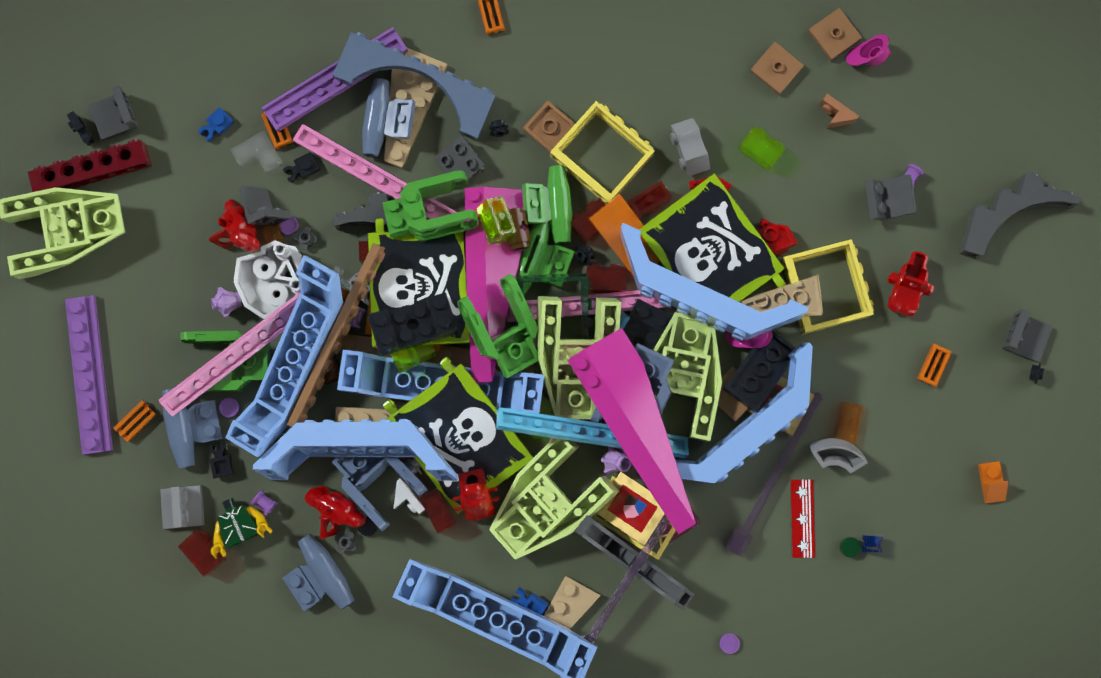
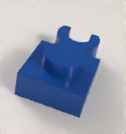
[198,107,234,142]
[510,587,549,615]

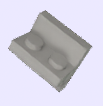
[160,485,205,529]

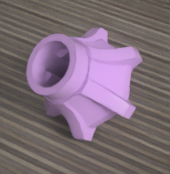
[211,287,242,318]
[601,447,631,474]

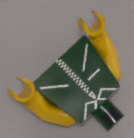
[211,498,272,559]

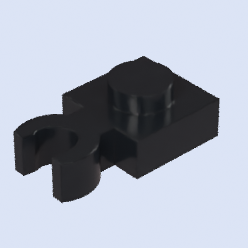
[67,111,95,146]
[283,152,320,182]
[209,442,234,479]

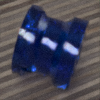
[862,535,883,553]

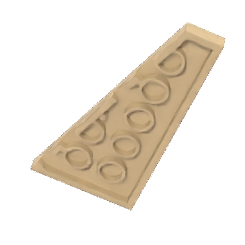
[384,48,448,169]

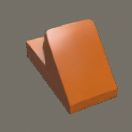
[978,461,1008,503]

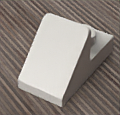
[394,478,427,514]

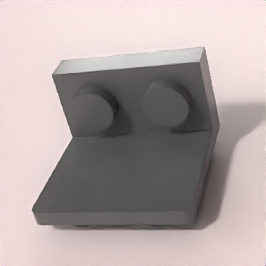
[89,85,138,140]
[865,174,916,221]
[239,186,291,226]
[1002,309,1052,362]

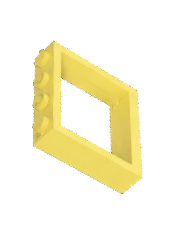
[550,101,655,204]
[781,239,874,335]

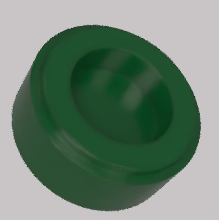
[840,537,861,558]

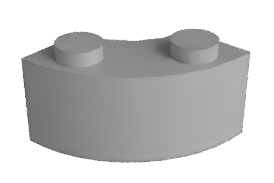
[670,118,711,176]
[809,438,868,473]

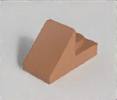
[819,94,859,128]

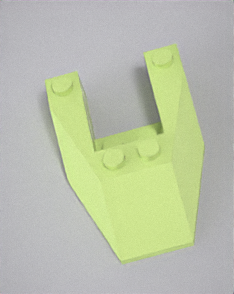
[0,187,125,280]
[537,296,621,419]
[653,312,722,442]
[489,438,619,560]

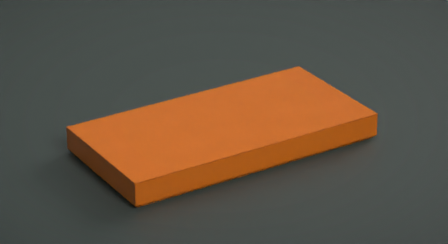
[588,194,660,278]

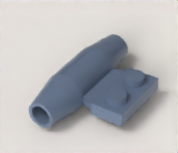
[362,78,416,158]
[162,388,223,468]
[282,534,355,612]

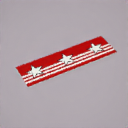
[791,480,815,558]

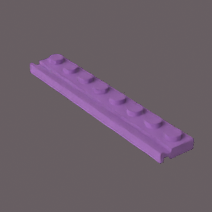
[261,27,408,132]
[65,295,113,455]

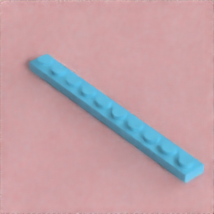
[496,407,689,458]

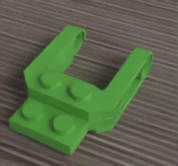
[382,171,479,241]
[457,274,539,378]
[180,331,269,392]

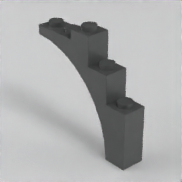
[959,172,1081,259]
[332,191,389,230]
[575,515,695,611]

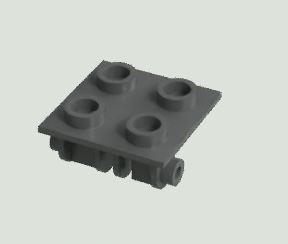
[435,134,484,182]

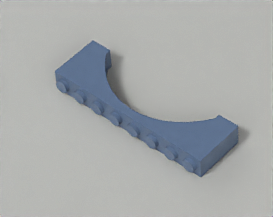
[333,32,495,141]

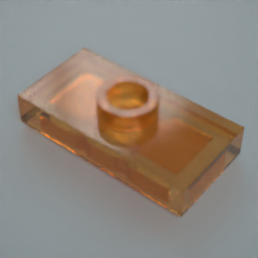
[835,402,863,445]

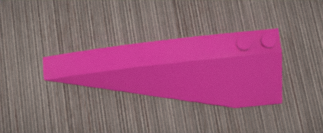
[465,187,526,383]
[567,328,696,534]

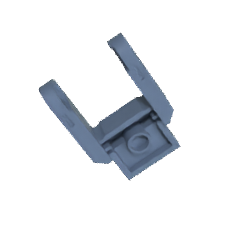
[591,343,675,423]
[332,457,427,531]

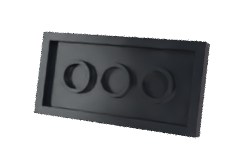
[723,331,795,413]

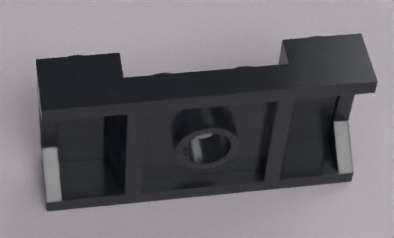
[367,292,458,357]
[623,298,673,350]

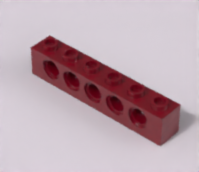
[28,139,152,192]

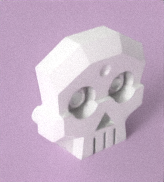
[233,240,303,319]

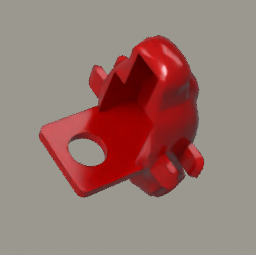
[209,199,260,252]
[887,251,934,317]
[452,468,500,521]
[305,486,366,539]

